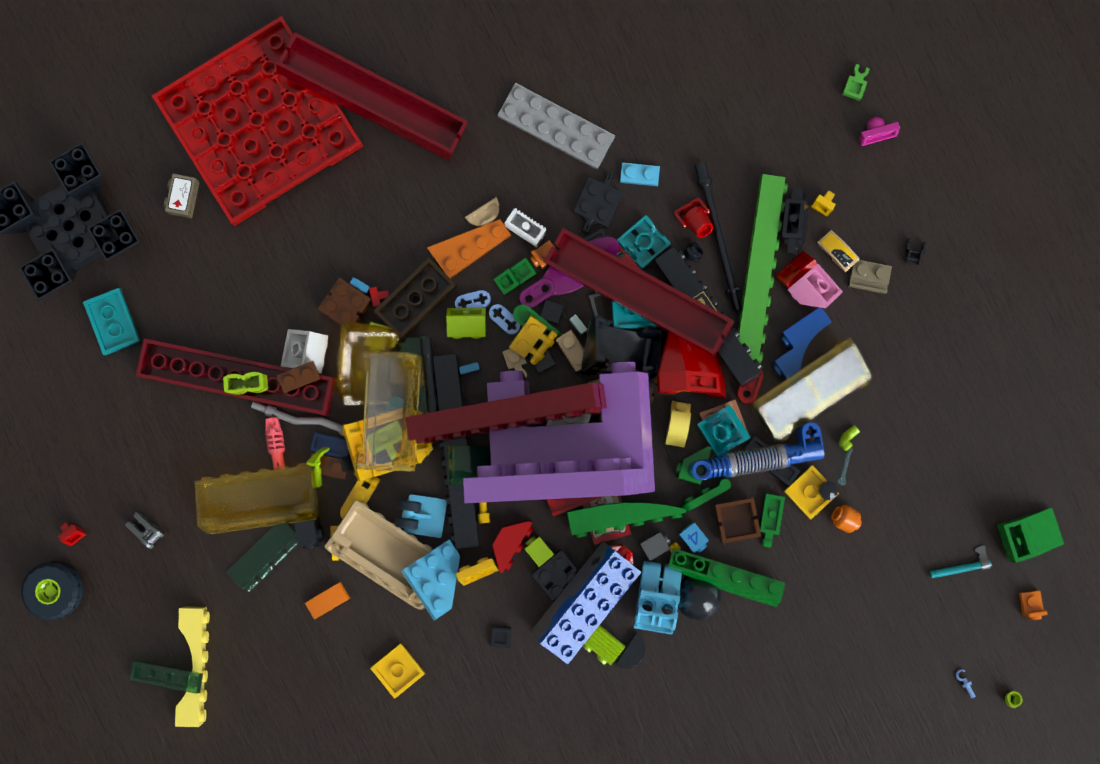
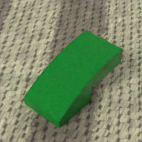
[493,258,537,295]

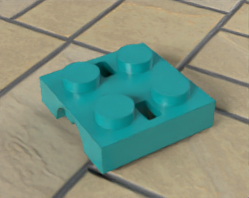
[617,215,671,269]
[697,405,751,457]

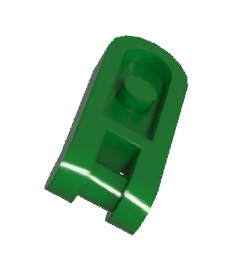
[513,304,562,348]
[681,479,731,512]

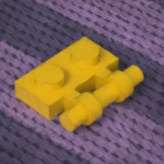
[509,315,558,366]

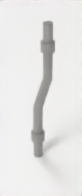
[251,401,346,435]

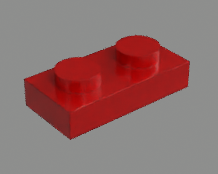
[775,251,817,289]

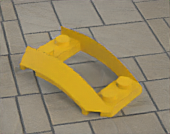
[342,407,433,481]

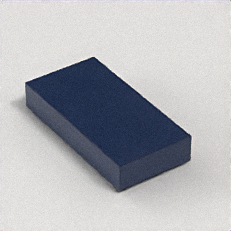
[310,432,349,458]

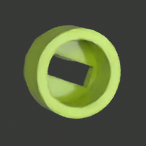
[1005,691,1022,708]

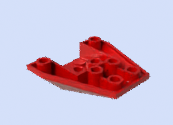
[657,332,726,399]

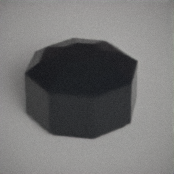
[818,481,838,500]

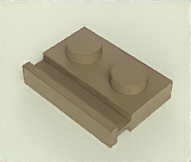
[848,260,892,294]

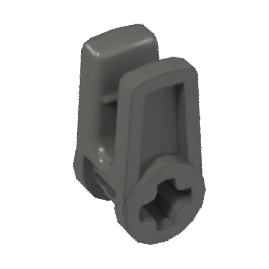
[125,511,165,549]

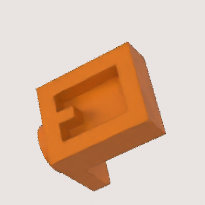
[530,240,555,269]
[1019,590,1048,620]

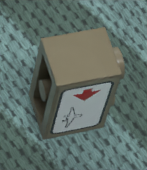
[164,174,200,218]

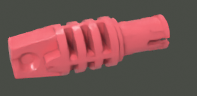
[265,417,286,471]

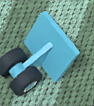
[395,494,447,538]

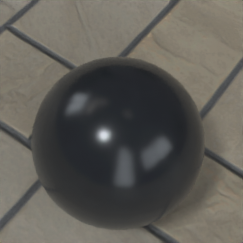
[678,576,722,620]

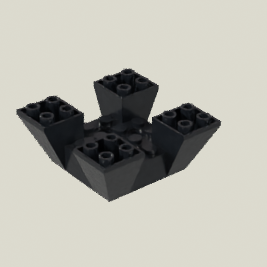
[0,142,141,301]

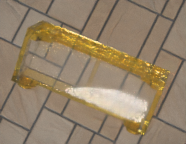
[354,351,421,472]

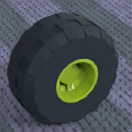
[21,561,84,620]

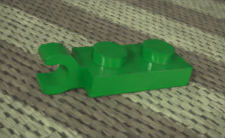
[760,494,785,548]

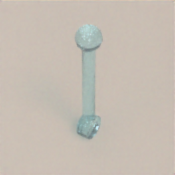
[838,447,853,485]

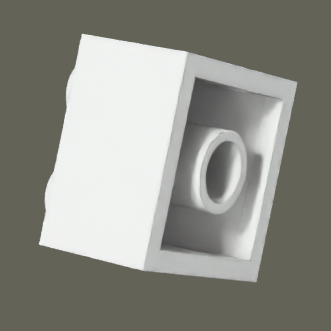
[281,329,328,373]

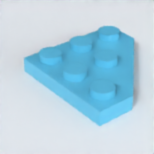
[401,540,460,621]

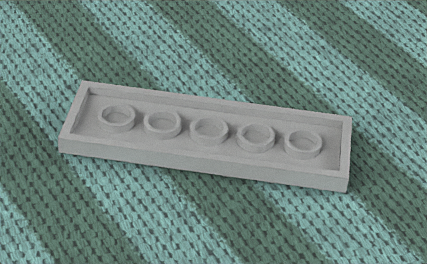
[497,83,615,170]

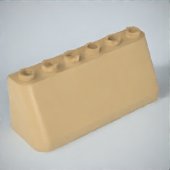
[325,500,433,610]

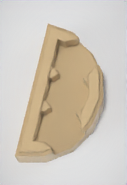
[465,197,499,227]

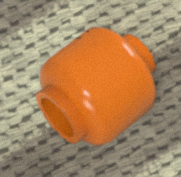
[832,505,862,533]

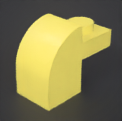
[665,401,691,447]

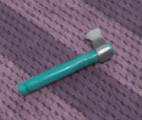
[930,545,992,579]

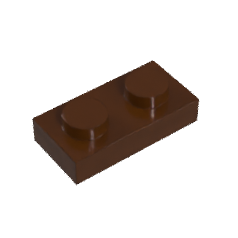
[276,360,321,393]
[307,453,347,480]

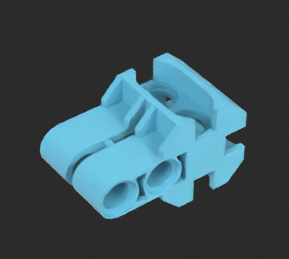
[634,561,682,635]

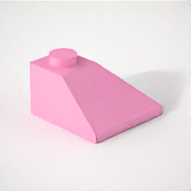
[788,264,843,308]

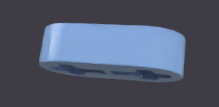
[455,290,491,308]
[489,304,520,335]

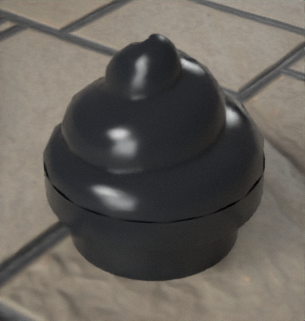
[684,242,703,262]

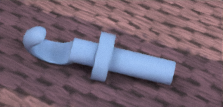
[956,669,976,699]

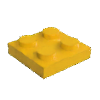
[784,465,839,520]
[456,557,499,586]
[370,643,425,699]

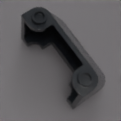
[581,316,664,383]

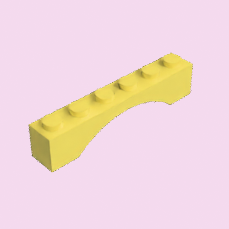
[175,606,210,727]

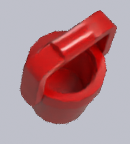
[674,198,713,238]

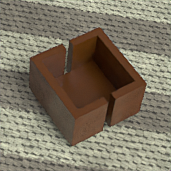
[318,277,372,332]
[713,497,761,543]

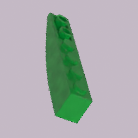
[567,502,686,538]
[668,548,785,607]

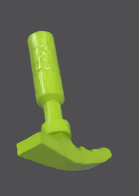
[307,447,330,487]

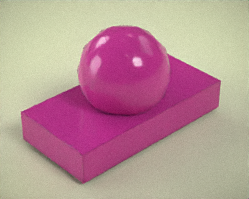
[859,117,900,146]

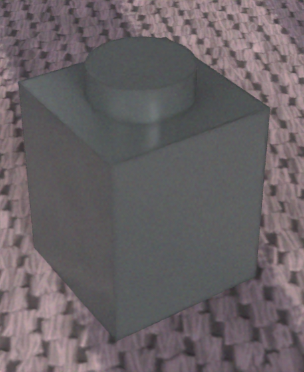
[639,532,670,561]

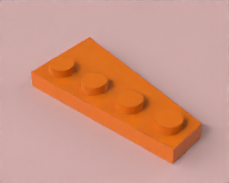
[427,219,511,279]

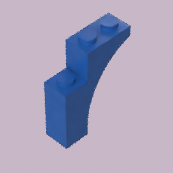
[772,307,832,394]

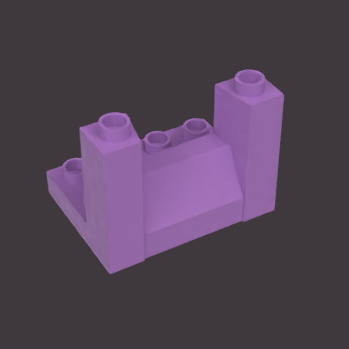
[463,362,655,503]

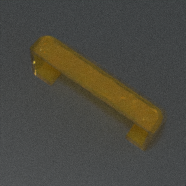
[195,463,320,534]

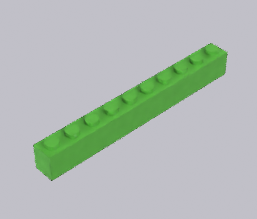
[737,174,788,363]

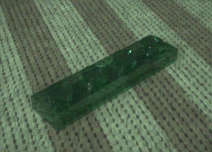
[130,661,203,694]

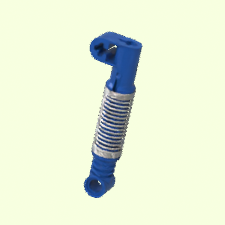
[688,422,824,480]

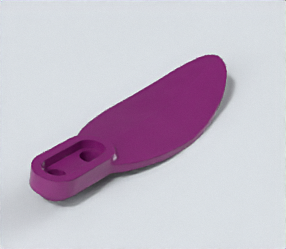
[520,237,619,308]

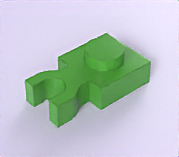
[842,64,870,101]

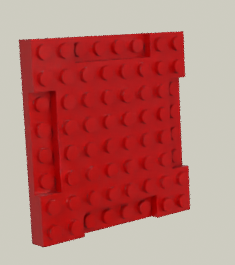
[152,16,363,226]

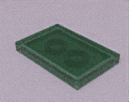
[448,446,491,485]

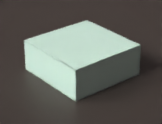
[569,314,587,335]

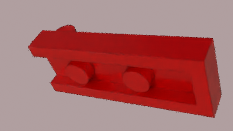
[546,497,601,516]

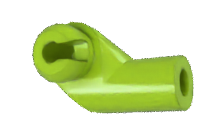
[838,425,860,451]

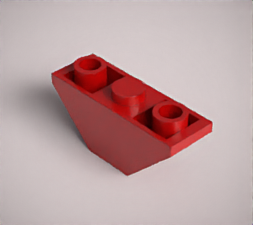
[493,521,534,573]

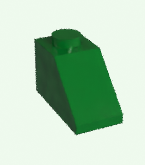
[675,447,712,485]

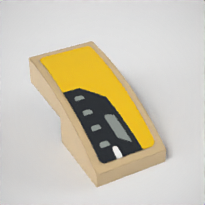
[817,230,859,272]

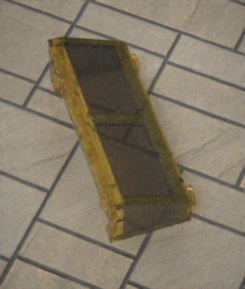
[748,337,872,443]

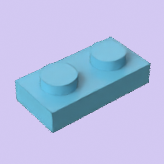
[620,163,660,187]

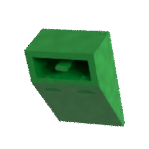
[996,507,1064,563]

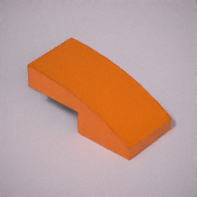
[305,582,350,620]

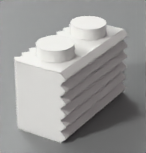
[505,208,546,247]

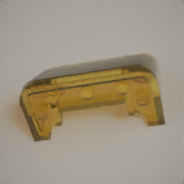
[336,321,399,405]

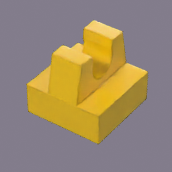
[811,191,836,217]

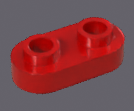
[737,369,763,404]

